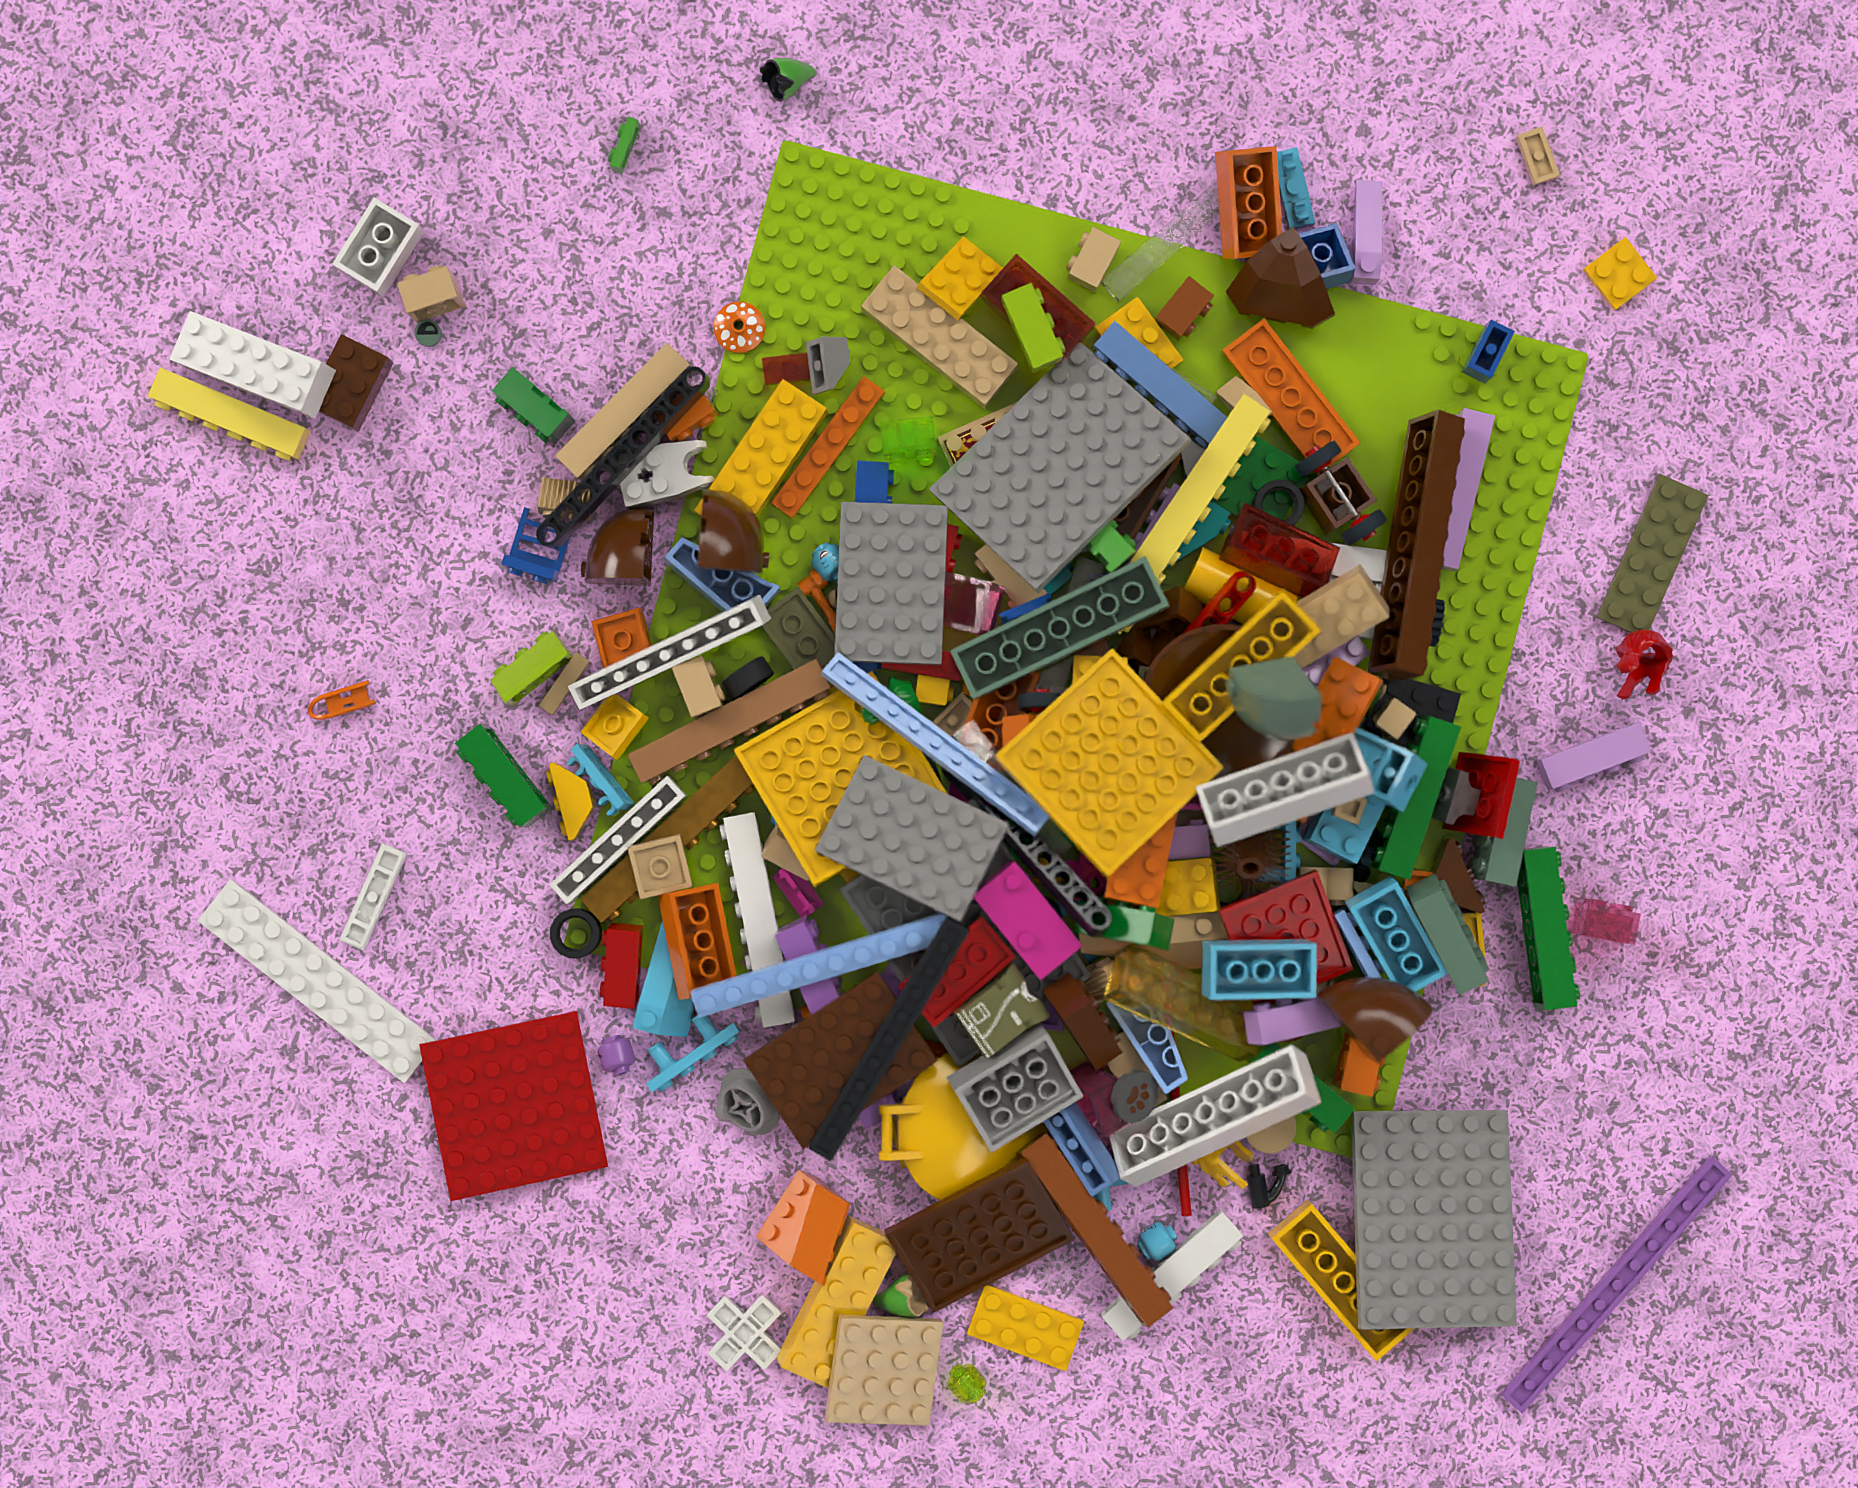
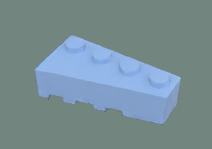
[1106,974,1188,1095]

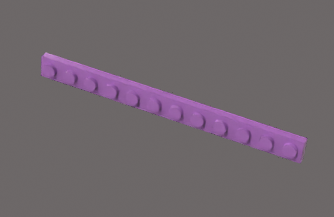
[1500,1156,1732,1414]

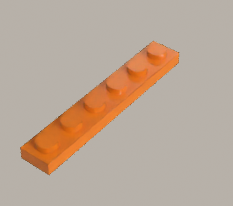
[771,376,885,519]

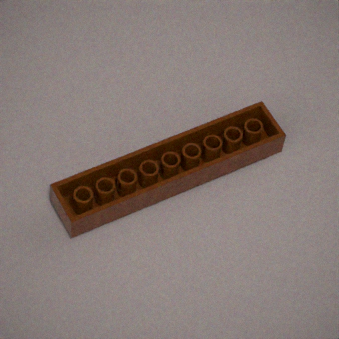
[1367,410,1465,681]

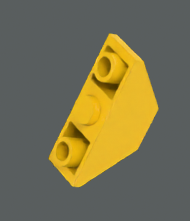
[546,762,596,841]

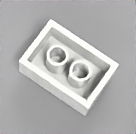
[332,197,425,298]

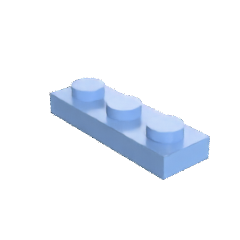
[1333,909,1383,978]

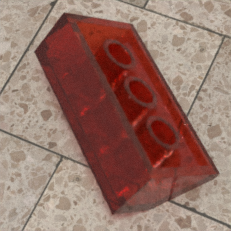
[1218,503,1340,599]

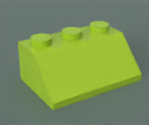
[490,631,573,706]

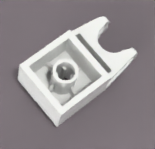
[618,440,715,509]

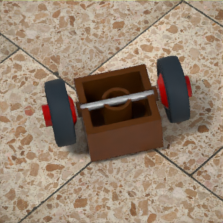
[1295,441,1387,546]

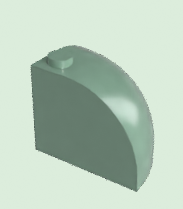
[1226,656,1321,740]

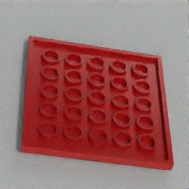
[419,1011,608,1201]

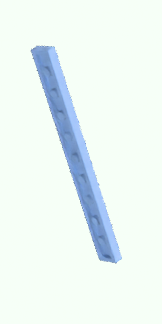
[821,652,1050,836]
[691,913,946,1018]

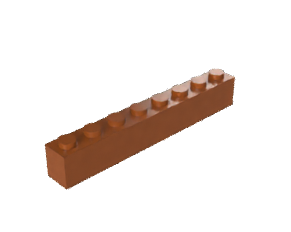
[1016,1133,1173,1328]

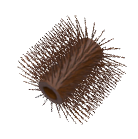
[1209,824,1292,898]

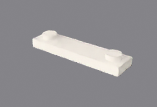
[339,843,408,951]

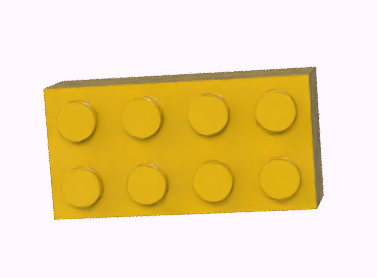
[1106,857,1220,916]

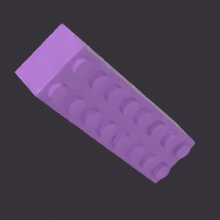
[775,915,898,1129]

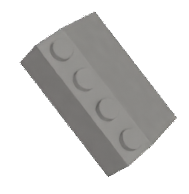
[947,1023,1084,1153]

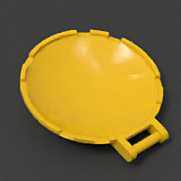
[879,1052,1048,1200]

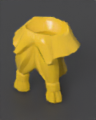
[1192,1140,1254,1189]

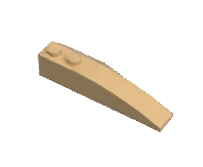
[1078,912,1228,970]

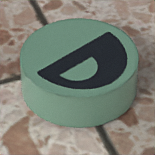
[414,320,442,347]

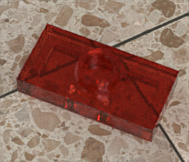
[762,352,811,386]

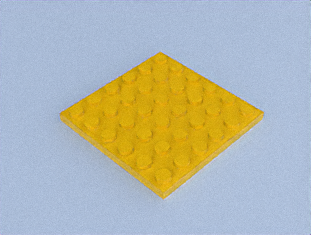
[994,649,1224,878]
[734,671,947,887]

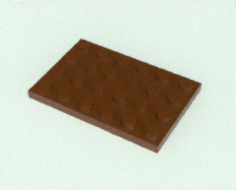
[743,971,938,1149]
[884,1157,1074,1313]

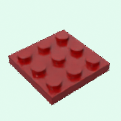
[1442,751,1520,839]

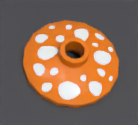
[714,301,765,353]

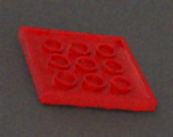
[1218,870,1354,1005]

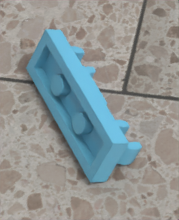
[1277,147,1316,229]
[567,744,635,816]

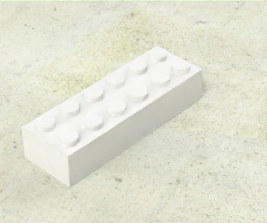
[169,311,336,419]
[1196,733,1374,847]

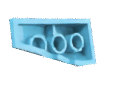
[632,921,694,1037]

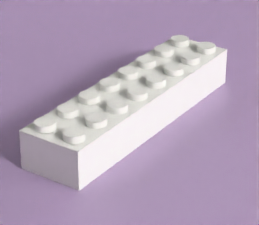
[1108,1045,1321,1187]

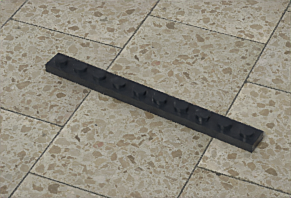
[808,916,970,1162]

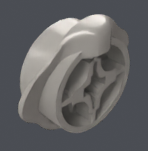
[715,1068,780,1135]

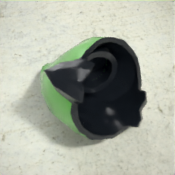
[760,58,816,102]

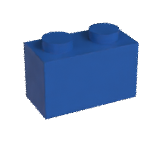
[1462,319,1515,384]

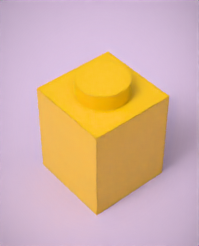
[916,675,954,707]

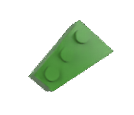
[1086,520,1137,573]

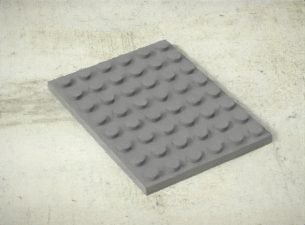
[929,341,1191,593]
[1351,1110,1517,1329]

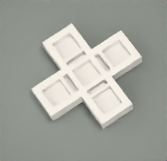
[706,1293,782,1371]

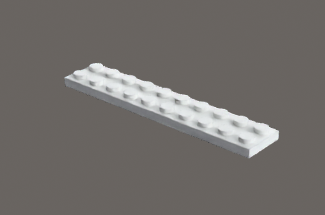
[198,879,437,1083]

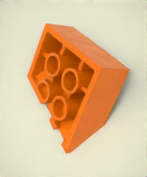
[756,1169,850,1286]

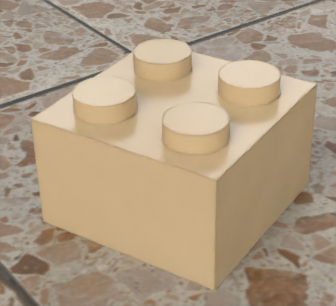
[397,265,466,323]
[672,655,727,719]

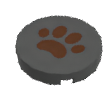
[1111,1069,1158,1124]

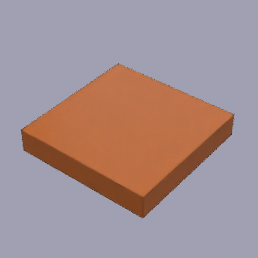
[591,607,652,668]

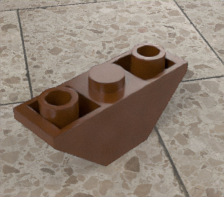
[1430,838,1485,914]

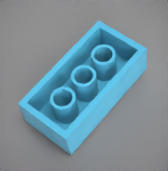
[1302,751,1386,864]
[1345,876,1448,992]
[1202,939,1317,1000]

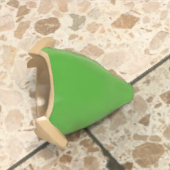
[873,1273,928,1318]

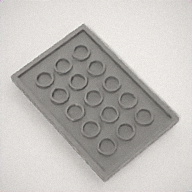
[834,502,948,665]
[815,755,1009,922]

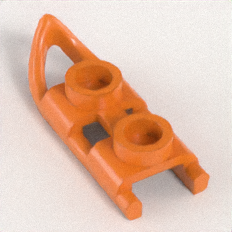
[308,680,376,720]

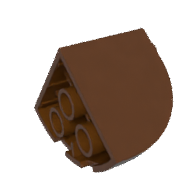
[698,489,769,574]
[581,507,654,586]
[1317,977,1433,1063]

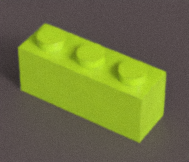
[1001,283,1065,373]

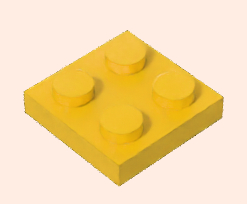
[1583,237,1657,311]
[580,693,649,760]

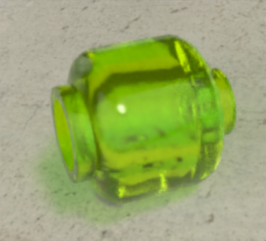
[947,1363,987,1404]

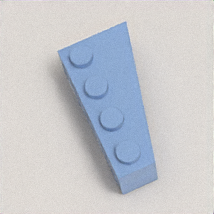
[664,538,780,612]

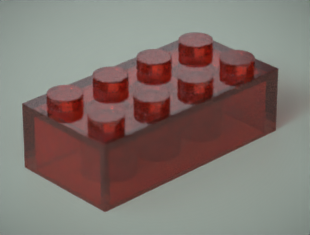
[981,253,1096,365]

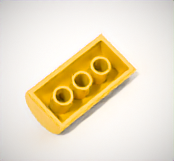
[1183,547,1298,625]

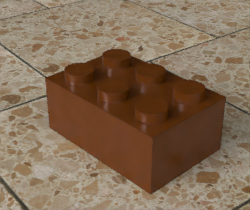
[319,334,394,432]
[1042,973,1123,1071]

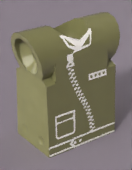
[952,961,1051,1058]

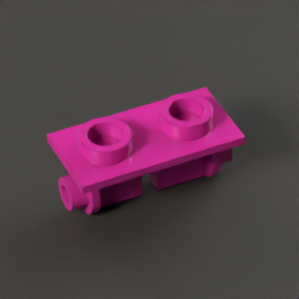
[772,868,824,917]

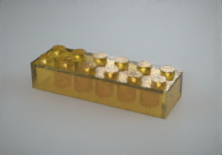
[1103,943,1258,1062]

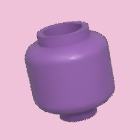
[598,1035,635,1076]

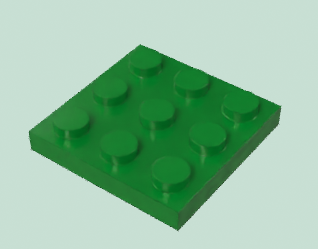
[1211,435,1311,535]

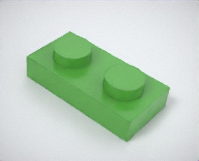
[608,116,641,174]

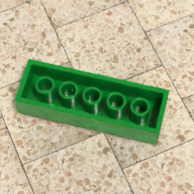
[1372,714,1461,880]
[1517,846,1580,1010]

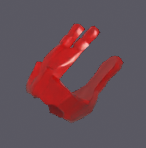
[1615,629,1673,700]

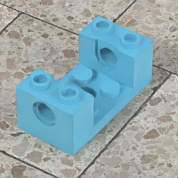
[1354,728,1428,812]

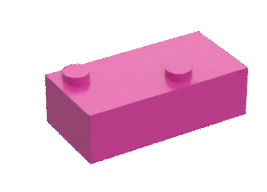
[973,859,1082,980]

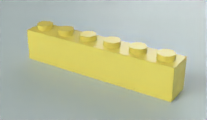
[148,368,311,461]

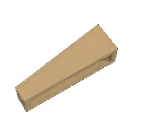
[539,652,592,715]

